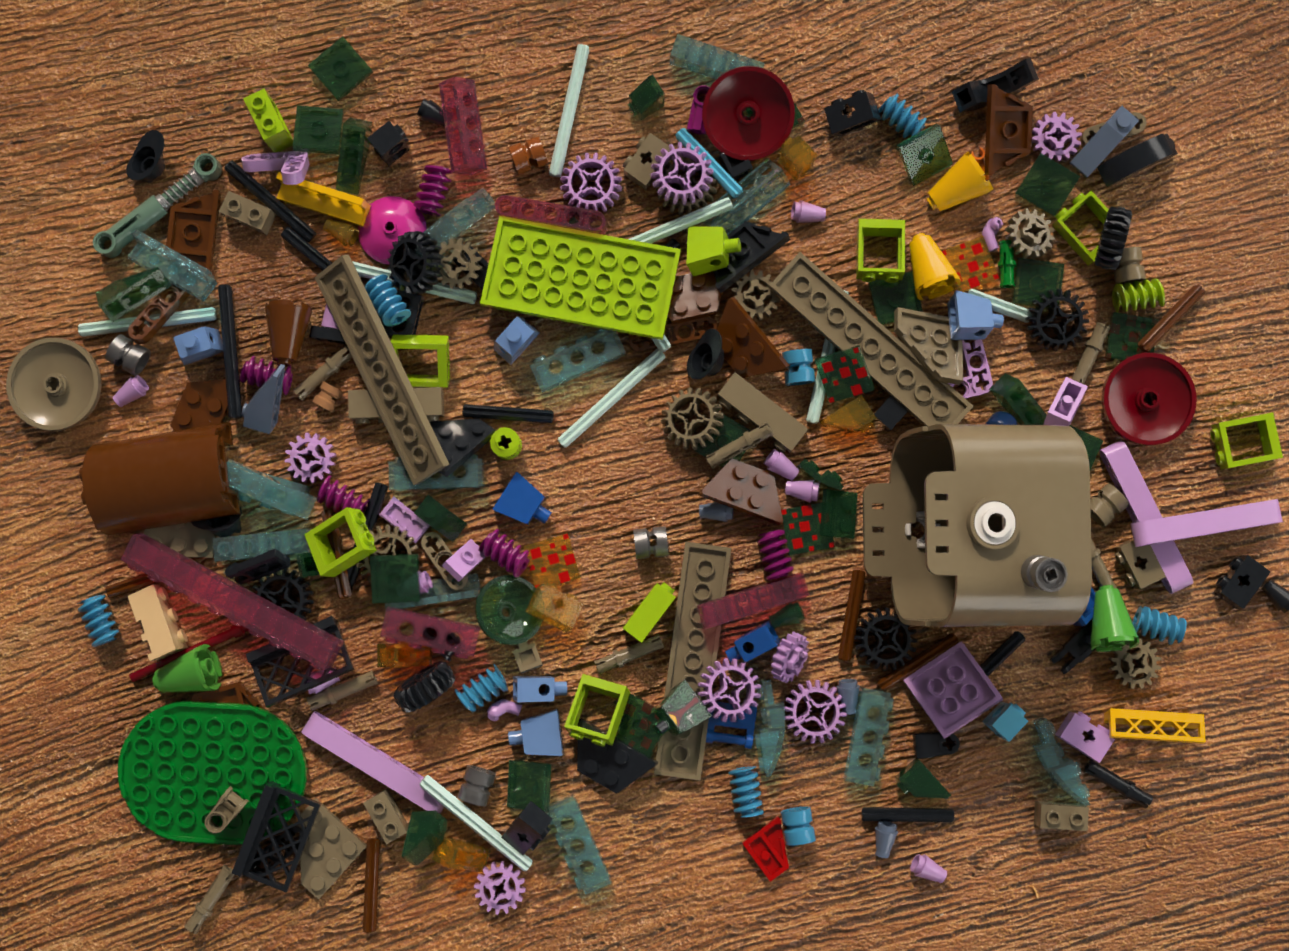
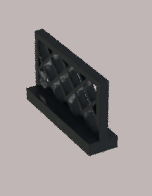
[246,616,355,708]
[232,781,322,892]

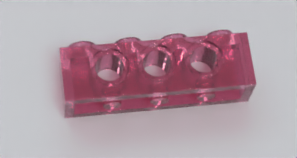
[439,76,487,175]
[380,606,480,659]

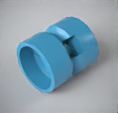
[782,349,816,386]
[781,806,816,846]

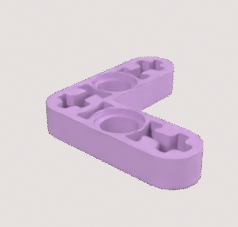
[241,151,310,185]
[948,340,993,399]

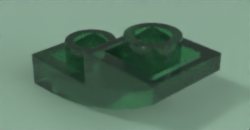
[797,459,844,491]

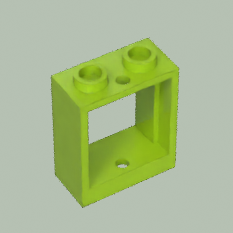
[243,89,296,152]
[1052,191,1109,266]
[856,219,905,283]
[391,334,450,388]
[1210,412,1283,470]
[304,507,377,577]
[623,582,676,643]
[564,674,630,747]

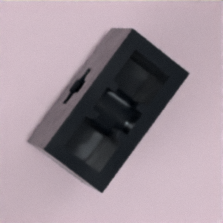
[824,90,881,137]
[1213,555,1270,609]
[501,801,553,855]

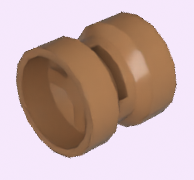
[312,381,344,413]

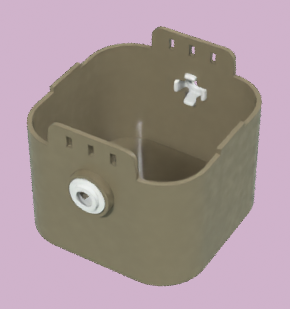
[863,424,1092,627]

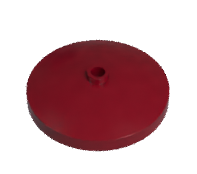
[702,66,795,160]
[1101,353,1197,446]

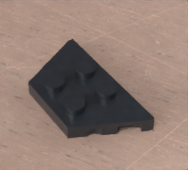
[713,221,791,294]
[577,718,658,794]

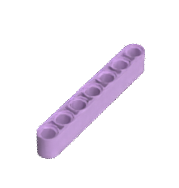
[1099,440,1193,594]
[1130,499,1283,547]
[301,711,444,816]

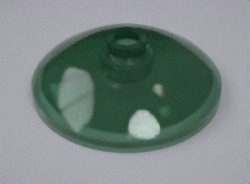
[475,575,544,645]

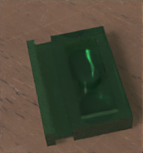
[820,489,858,540]

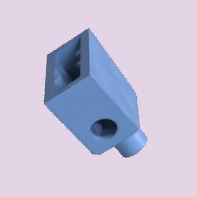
[947,290,1004,340]
[494,317,540,365]
[173,326,223,366]
[513,676,567,702]
[508,709,563,756]

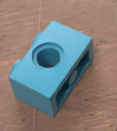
[982,702,1028,742]

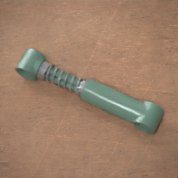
[93,153,222,258]

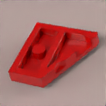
[742,816,789,882]

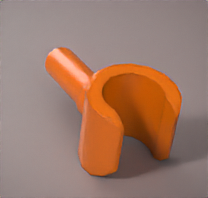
[971,147,991,180]

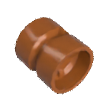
[508,136,549,175]

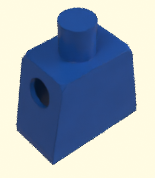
[493,472,552,525]
[725,620,781,663]

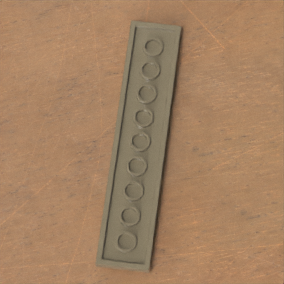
[769,252,973,426]
[315,254,450,485]
[654,542,732,781]

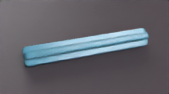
[676,128,743,198]

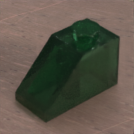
[627,74,665,120]
[414,495,467,542]
[895,758,951,799]
[402,810,448,866]

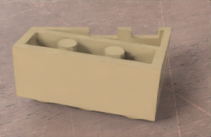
[128,584,188,661]

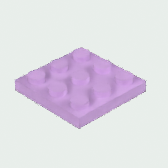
[904,641,1003,739]

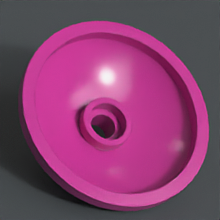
[358,196,427,265]

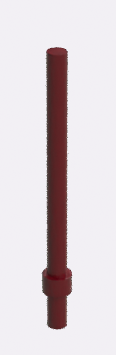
[129,616,262,682]

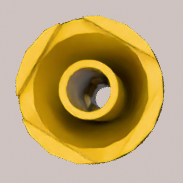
[926,152,993,212]
[909,233,961,300]

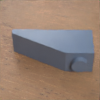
[1070,106,1139,178]
[241,364,285,434]

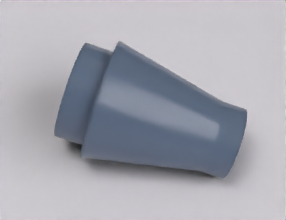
[699,502,733,522]
[837,679,860,715]
[875,821,898,858]

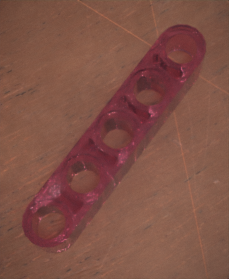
[495,195,608,235]
[697,572,810,629]

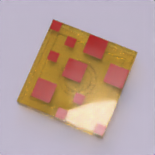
[942,236,999,292]
[523,533,581,591]

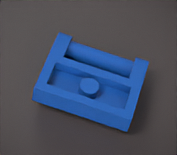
[706,701,757,749]

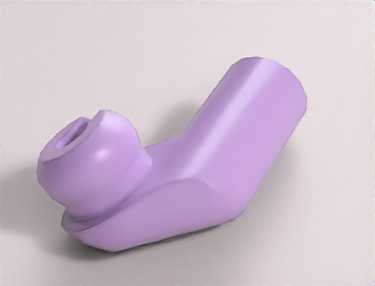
[982,217,1003,252]
[487,699,522,721]

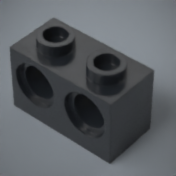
[367,121,410,167]
[382,290,424,338]

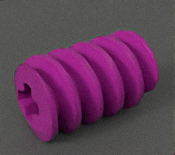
[414,165,453,217]
[240,356,293,395]
[317,475,370,513]
[478,529,530,578]
[757,530,794,580]

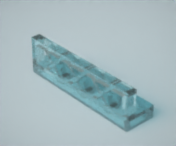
[703,158,791,235]
[128,229,217,302]
[385,573,482,611]

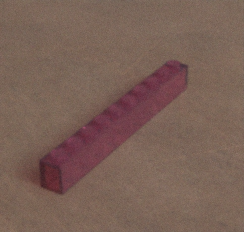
[121,533,344,670]

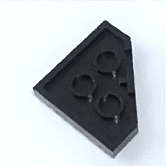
[429,418,495,477]

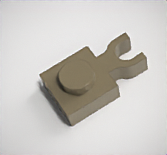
[511,629,543,674]

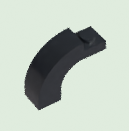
[952,58,1039,113]
[1097,134,1178,187]

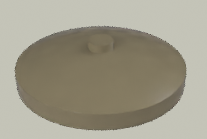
[6,338,101,431]

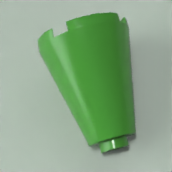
[1090,585,1139,652]
[152,644,222,692]

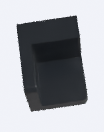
[719,152,753,181]
[874,396,908,432]

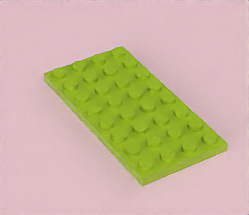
[480,215,681,340]

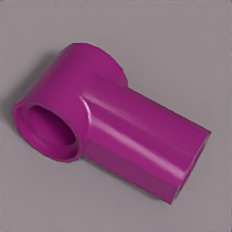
[687,85,710,134]

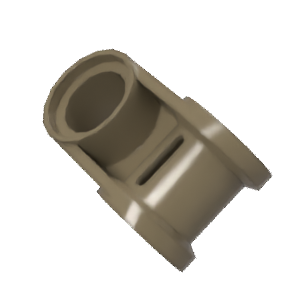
[205,786,249,833]

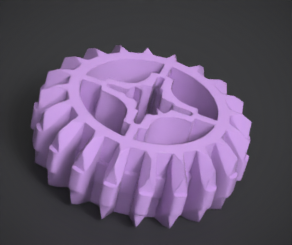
[651,142,713,205]
[560,153,622,215]
[698,658,761,722]
[783,680,847,743]

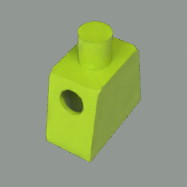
[686,226,741,276]

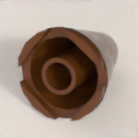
[265,300,313,367]

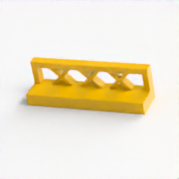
[276,172,371,227]
[1104,708,1206,744]

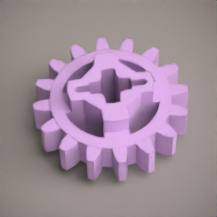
[1032,112,1082,163]
[285,433,337,483]
[771,632,809,683]
[474,861,526,915]

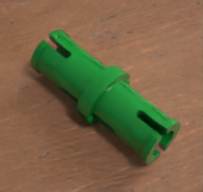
[998,240,1016,289]

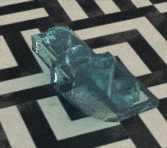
[423,187,497,247]
[227,459,317,520]
[755,679,785,777]
[1033,717,1090,806]

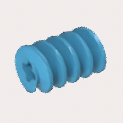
[878,93,927,144]
[365,275,411,327]
[77,595,119,647]
[1133,606,1187,645]
[454,664,508,712]
[728,766,764,818]

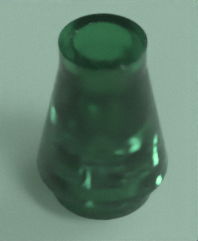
[769,602,805,629]

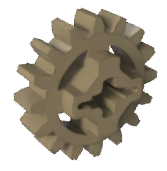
[1005,208,1055,259]
[437,238,482,289]
[731,270,781,321]
[1108,638,1162,689]

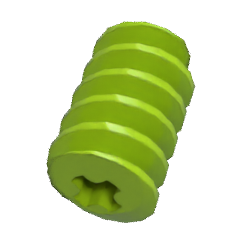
[1112,278,1165,313]
[490,427,522,460]

